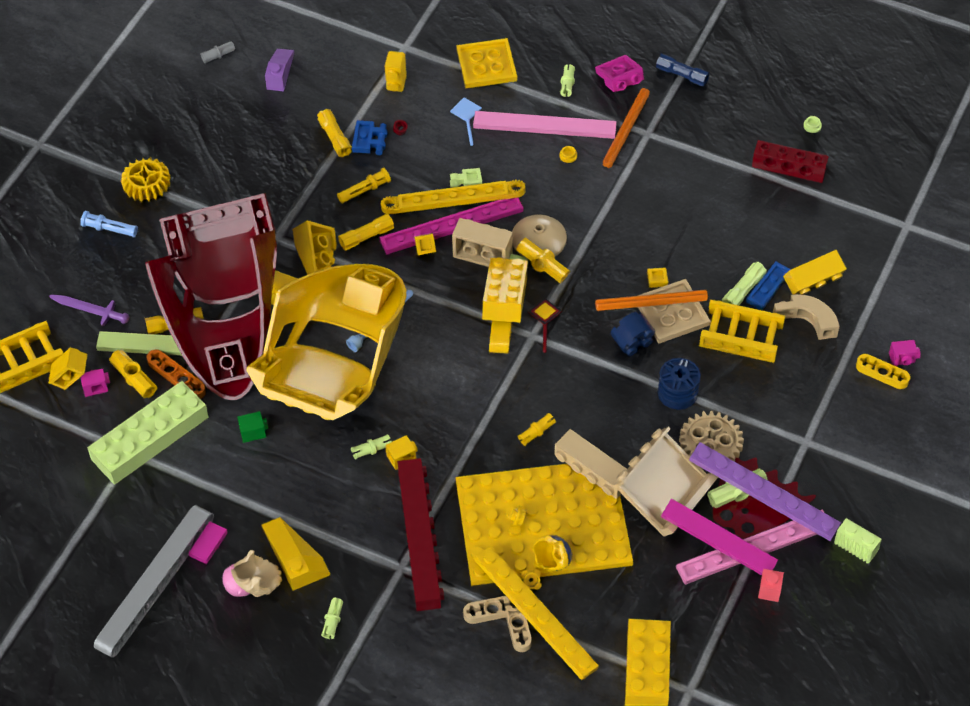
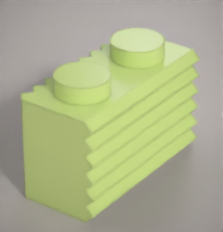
[834,518,882,563]

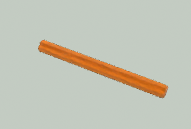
[603,88,650,168]
[595,290,708,311]

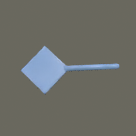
[450,98,482,146]

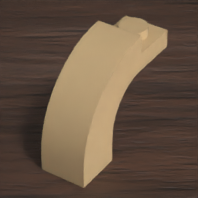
[773,294,840,340]

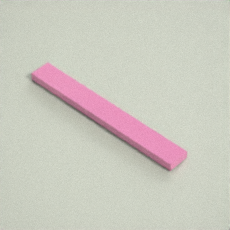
[473,111,616,139]
[676,509,824,585]

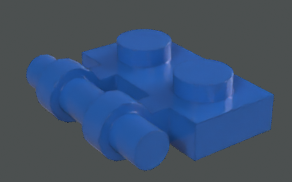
[352,120,388,155]

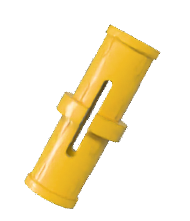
[518,413,556,446]

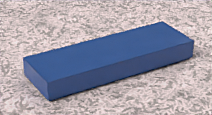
[746,261,791,311]

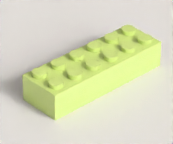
[87,381,209,485]

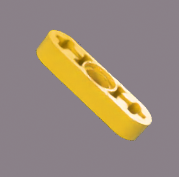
[856,354,910,389]

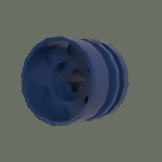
[658,358,701,410]

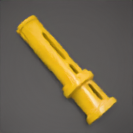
[337,168,391,204]

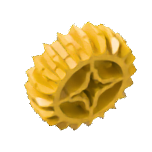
[121,157,171,202]

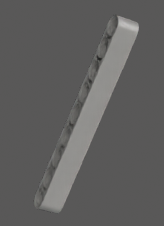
[94,505,214,658]

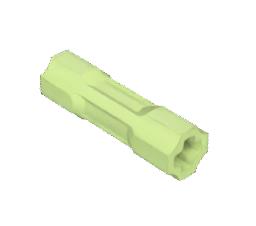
[722,262,767,306]

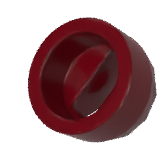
[393,120,408,136]

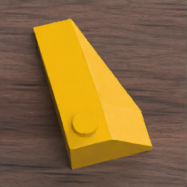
[293,221,337,275]
[262,517,330,591]

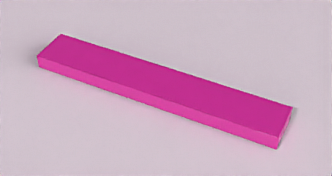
[661,498,778,575]

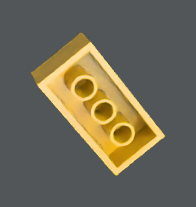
[482,257,528,323]
[625,619,671,706]

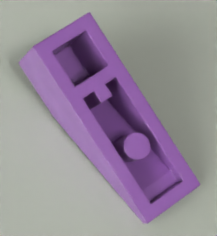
[265,49,294,91]

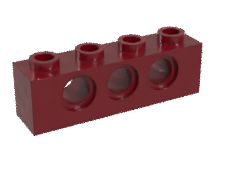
[752,140,829,183]

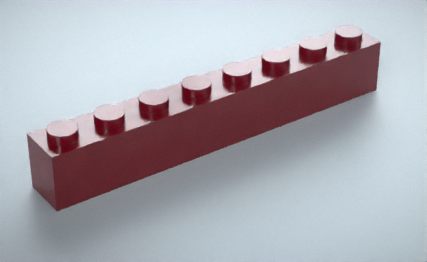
[397,458,444,611]

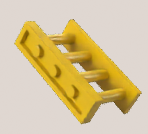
[699,299,785,363]
[0,321,63,393]

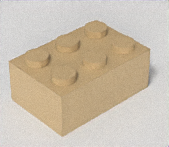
[452,218,513,267]

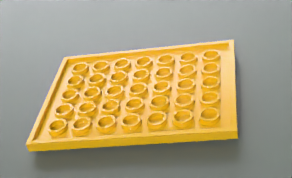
[456,458,633,586]

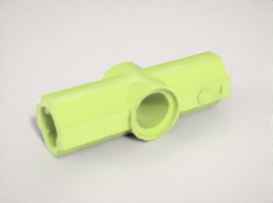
[707,468,768,508]

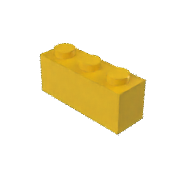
[783,250,847,295]

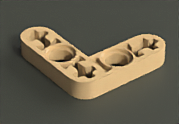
[463,596,531,652]

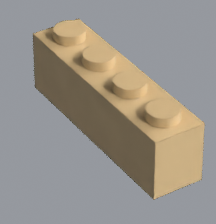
[555,429,627,499]

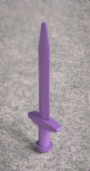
[49,295,129,326]

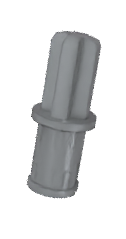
[200,41,235,63]

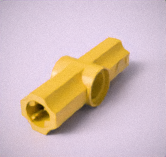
[516,237,570,284]
[109,350,157,398]

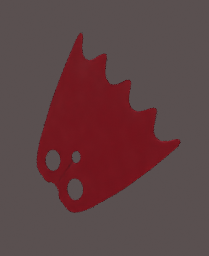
[713,457,816,539]

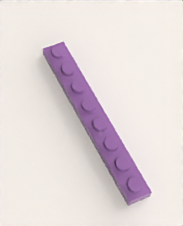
[689,442,841,541]

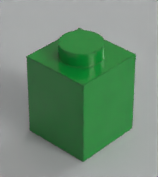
[237,411,268,443]

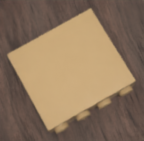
[614,426,718,536]

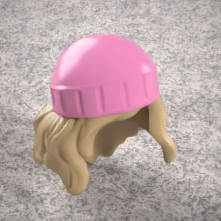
[223,550,282,597]

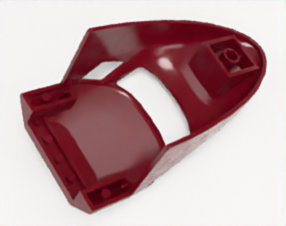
[145,193,277,400]

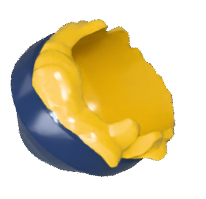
[534,535,572,571]

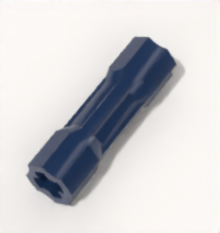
[656,53,710,87]

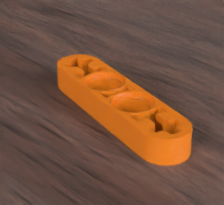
[147,349,206,399]

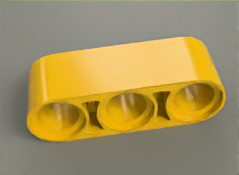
[489,320,512,354]

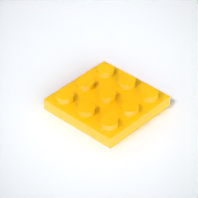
[456,38,517,88]

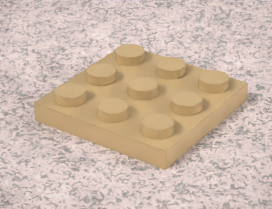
[638,279,711,344]

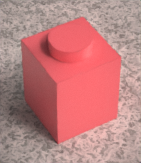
[758,569,784,602]

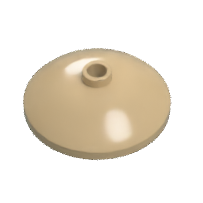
[512,215,567,257]

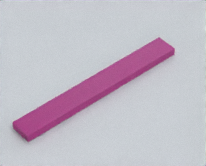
[380,198,523,255]

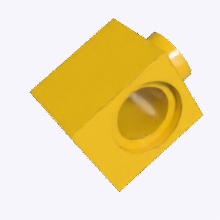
[386,435,418,470]

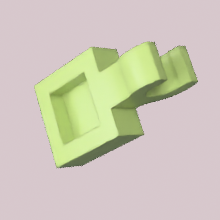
[450,168,482,188]

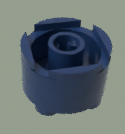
[611,312,655,357]

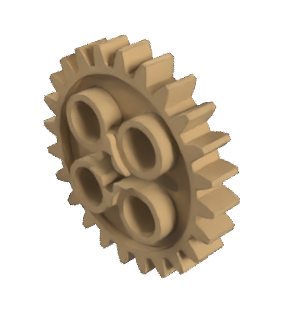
[679,411,744,469]

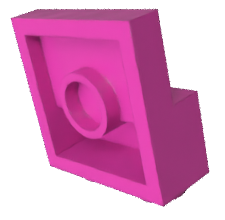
[595,55,644,92]

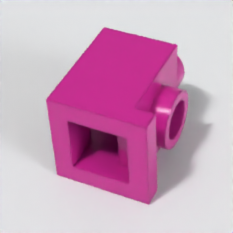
[889,340,920,367]
[81,369,110,397]

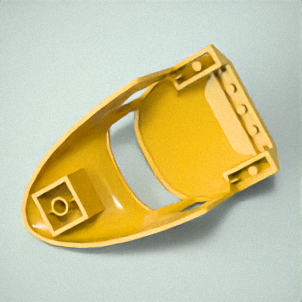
[247,264,406,420]

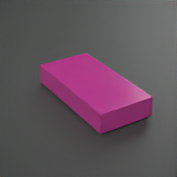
[189,521,228,564]

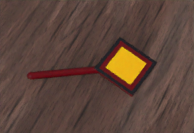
[528,298,562,353]

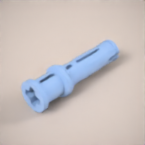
[81,211,138,237]

